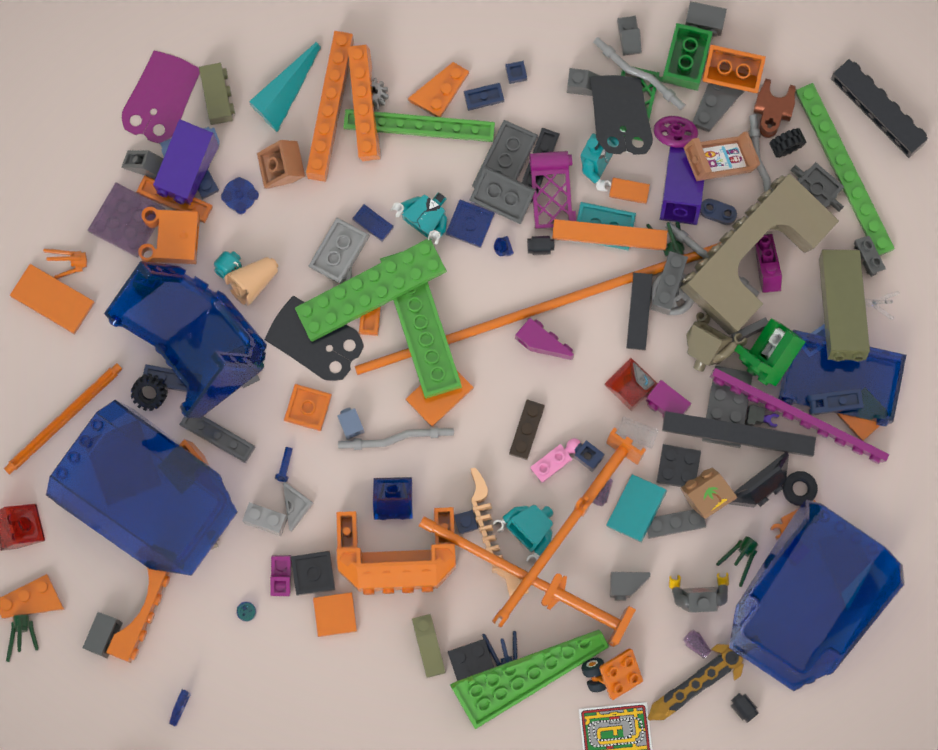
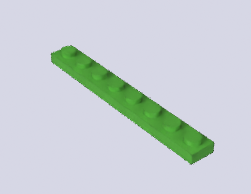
[344,109,495,142]

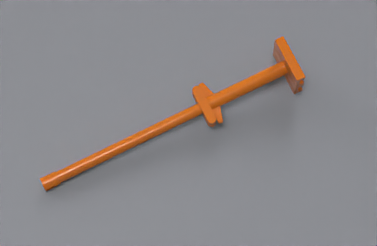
[492,427,646,628]
[419,516,636,647]

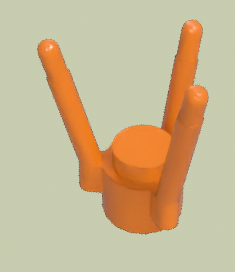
[43,249,87,279]

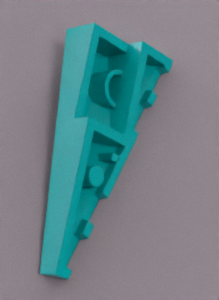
[249,42,321,132]

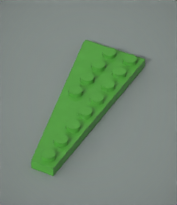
[450,630,609,729]

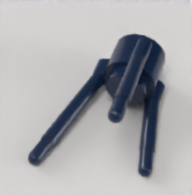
[482,631,517,666]

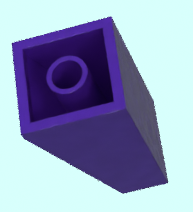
[153,119,219,205]
[660,147,704,225]

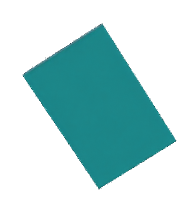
[577,202,636,251]
[606,474,667,543]

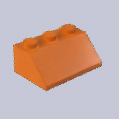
[702,45,766,94]

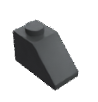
[567,68,600,96]
[121,150,163,177]
[610,572,650,601]

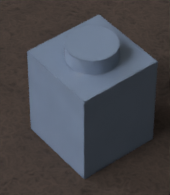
[337,408,365,440]

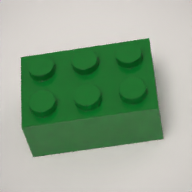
[662,23,713,91]

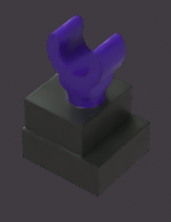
[745,405,779,428]

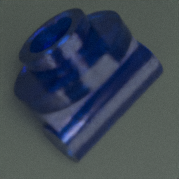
[494,236,514,256]

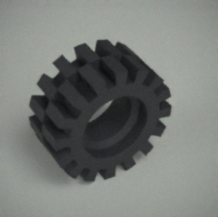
[769,128,807,158]
[131,374,168,411]

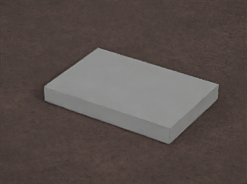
[309,218,370,284]

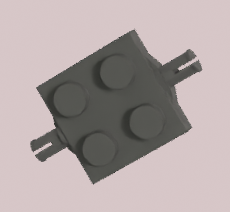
[790,162,844,212]

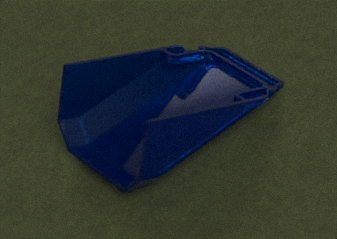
[46,400,238,576]
[729,500,904,691]

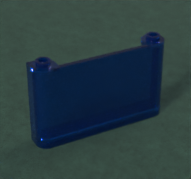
[778,330,906,426]

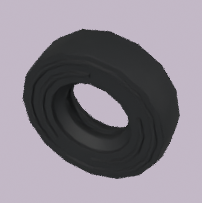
[783,471,818,506]

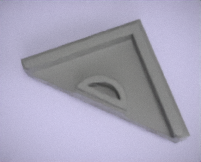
[283,482,313,532]

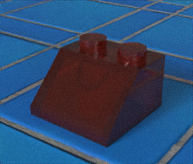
[0,504,45,551]

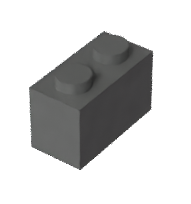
[685,1,727,37]

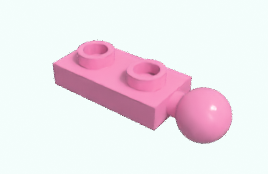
[530,438,580,483]

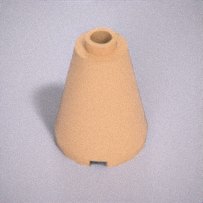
[224,257,278,306]

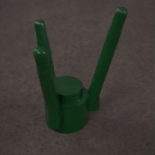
[646,221,685,257]
[716,536,758,587]
[6,615,39,662]

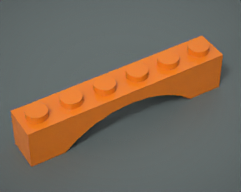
[348,44,381,161]
[106,544,178,663]

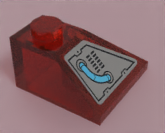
[604,358,658,411]

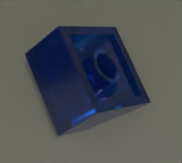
[373,477,413,520]

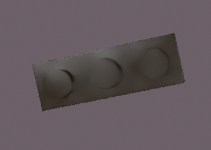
[509,400,545,460]

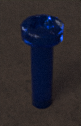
[275,447,293,482]

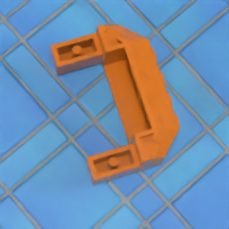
[336,507,456,595]

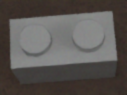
[242,502,288,536]

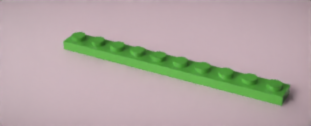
[795,83,895,256]

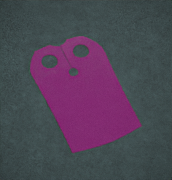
[122,50,200,144]

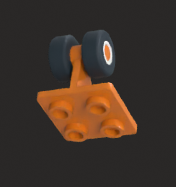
[581,648,643,700]

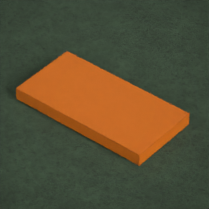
[10,264,95,335]

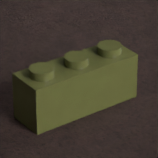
[199,62,235,125]

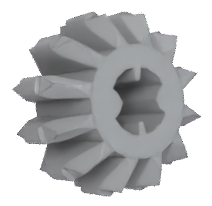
[372,78,389,110]

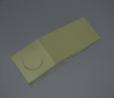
[412,614,446,678]

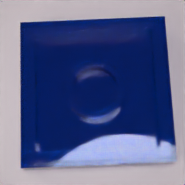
[446,200,495,248]

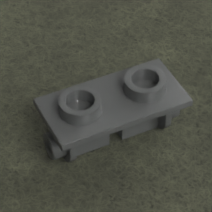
[854,236,886,277]

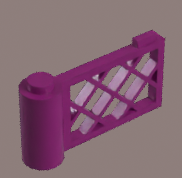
[529,151,576,229]

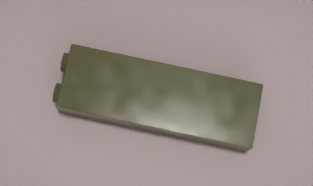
[819,249,870,362]

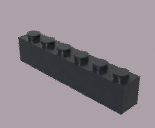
[831,59,928,158]

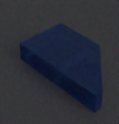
[169,689,191,727]

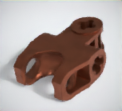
[753,79,796,138]

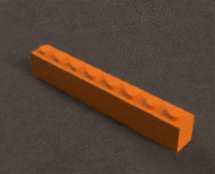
[306,31,354,182]

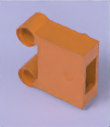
[138,207,200,265]

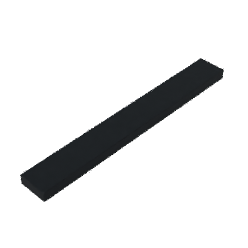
[662,411,816,457]

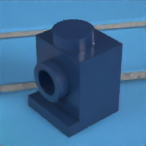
[574,440,605,472]

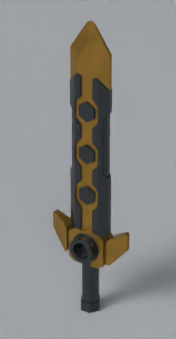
[647,635,761,721]

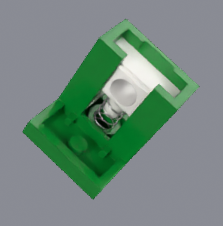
[734,318,806,386]

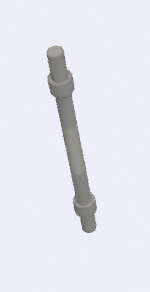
[593,37,685,110]
[749,114,771,192]
[665,222,760,297]
[338,427,454,450]

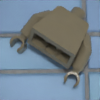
[686,312,748,372]

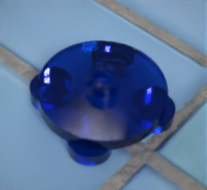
[221,177,259,215]

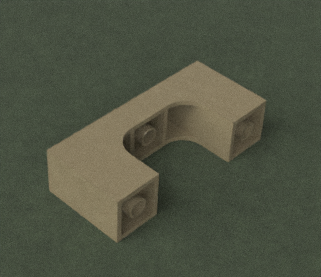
[680,173,839,335]

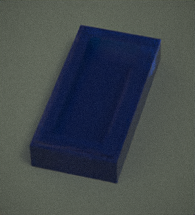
[352,204,394,242]

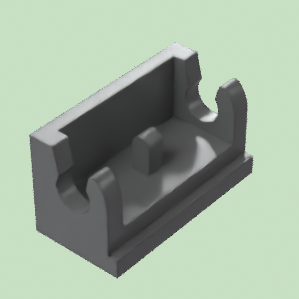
[82,612,123,659]

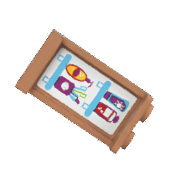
[683,131,760,181]

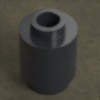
[527,236,554,255]
[731,693,759,723]

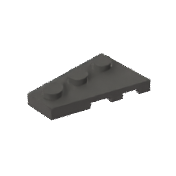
[692,83,745,132]

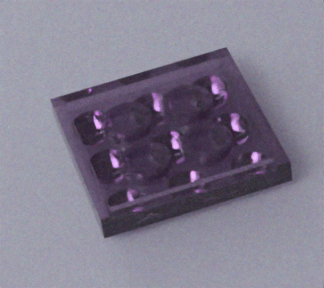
[88,182,166,258]

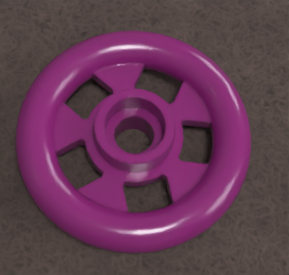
[653,116,698,148]

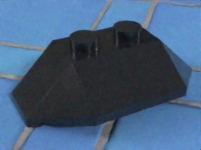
[729,451,789,508]

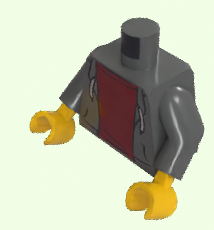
[669,573,729,613]

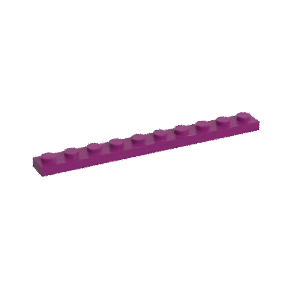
[710,368,890,464]

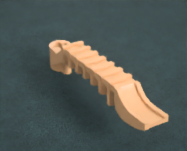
[471,468,529,597]

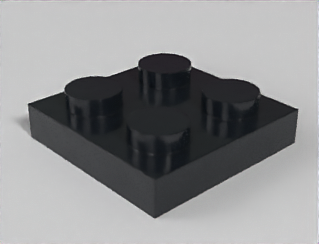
[656,444,701,487]
[291,551,335,596]
[447,639,495,681]

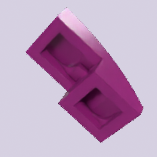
[270,555,291,596]

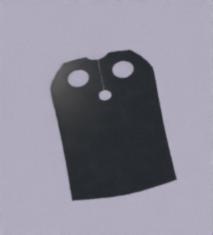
[590,75,653,155]
[264,296,364,381]

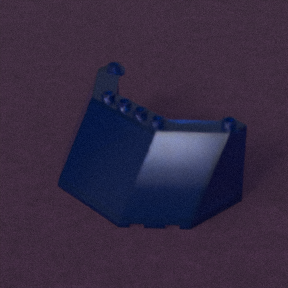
[104,261,267,418]

